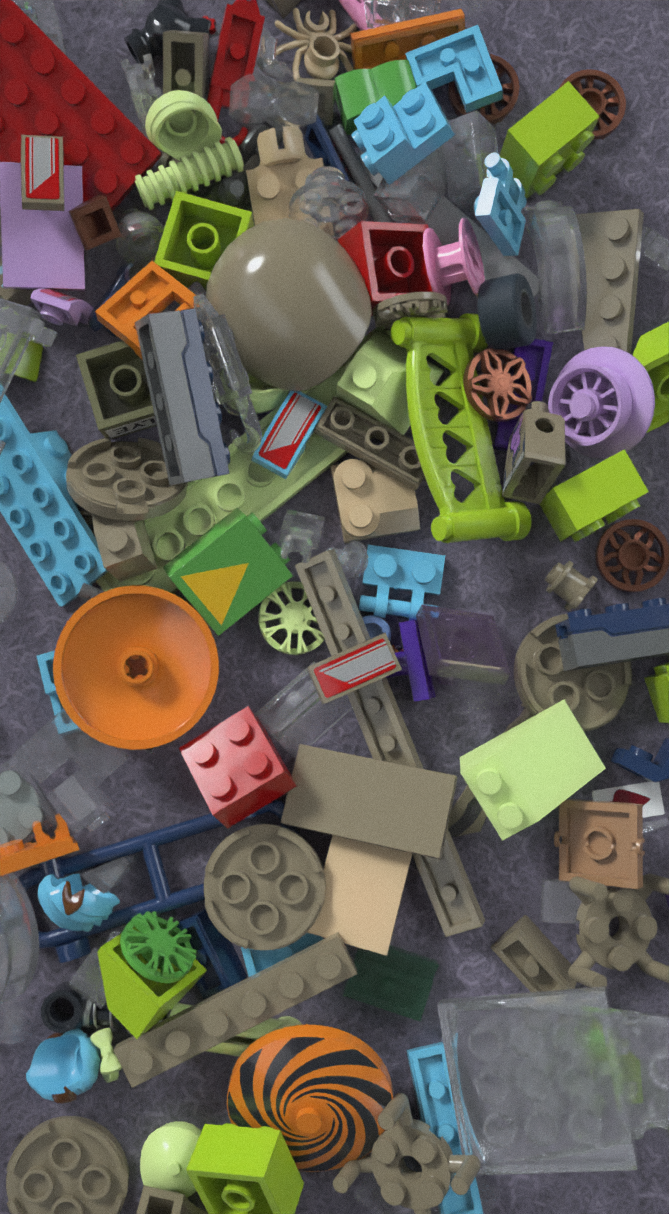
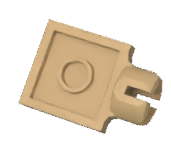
[246,126,335,238]

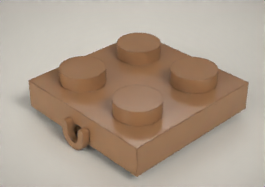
[554,799,645,889]

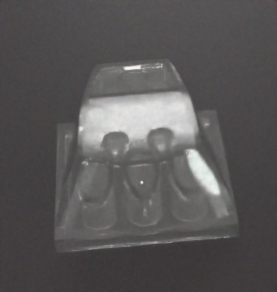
[437,986,669,1175]

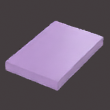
[0,162,85,291]

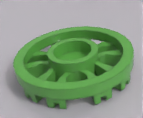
[120,911,196,983]

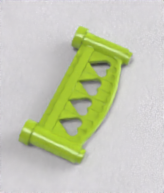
[391,313,531,543]

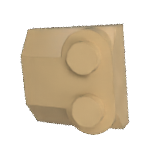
[330,459,420,543]

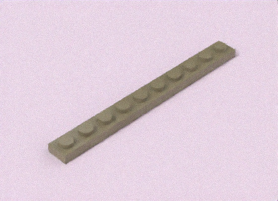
[295,549,485,937]

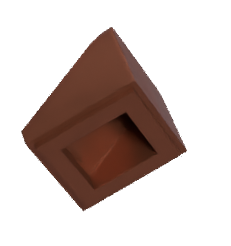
[68,195,122,251]

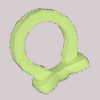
[90,1028,122,1083]

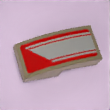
[21,135,65,211]
[306,632,402,705]

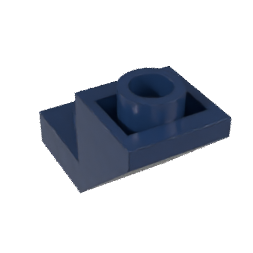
[610,738,669,783]

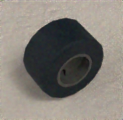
[477,273,537,350]

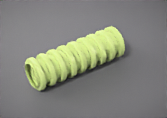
[135,136,244,210]

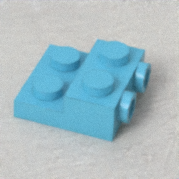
[351,81,455,185]

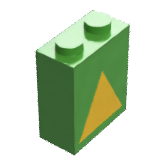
[163,508,293,636]

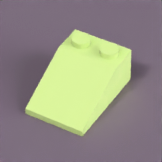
[460,699,606,841]

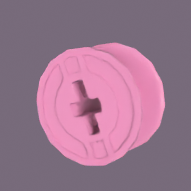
[423,218,485,305]

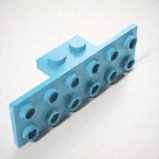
[0,386,108,607]

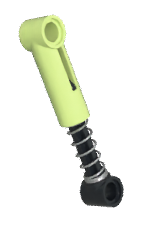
[41,981,303,1057]

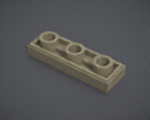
[314,396,424,490]

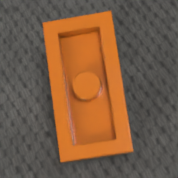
[0,814,79,876]

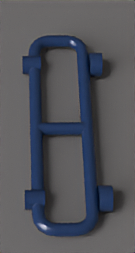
[10,799,300,963]

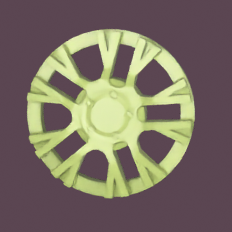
[258,582,325,655]

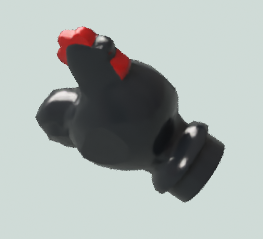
[124,0,217,67]

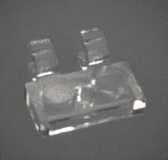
[121,53,162,153]

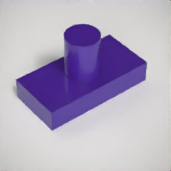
[386,620,436,702]

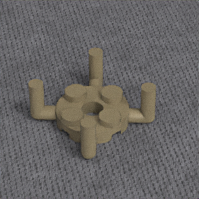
[568,873,669,992]
[333,1093,481,1214]

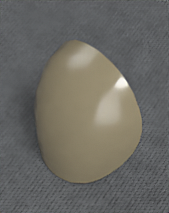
[205,218,371,391]

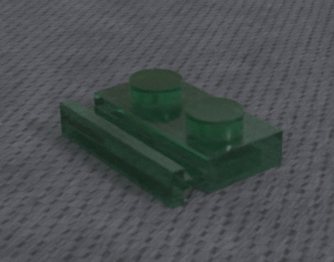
[343,945,439,1021]

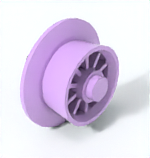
[548,347,655,459]

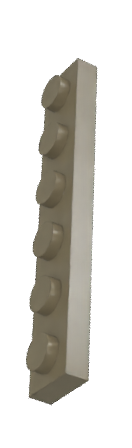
[114,932,357,1088]

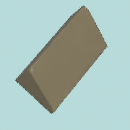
[491,915,577,1008]

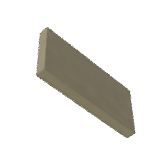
[281,744,458,860]

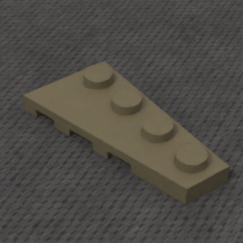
[564,209,644,354]

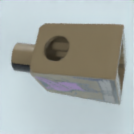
[502,401,566,504]

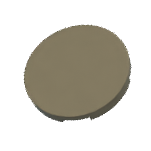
[66,437,188,521]
[514,614,632,732]
[204,824,326,950]
[6,1116,129,1214]

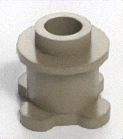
[545,561,598,611]

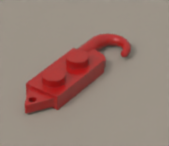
[207,0,265,147]

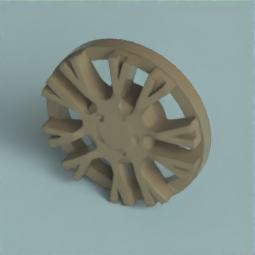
[372,292,448,331]

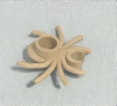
[271,8,357,82]

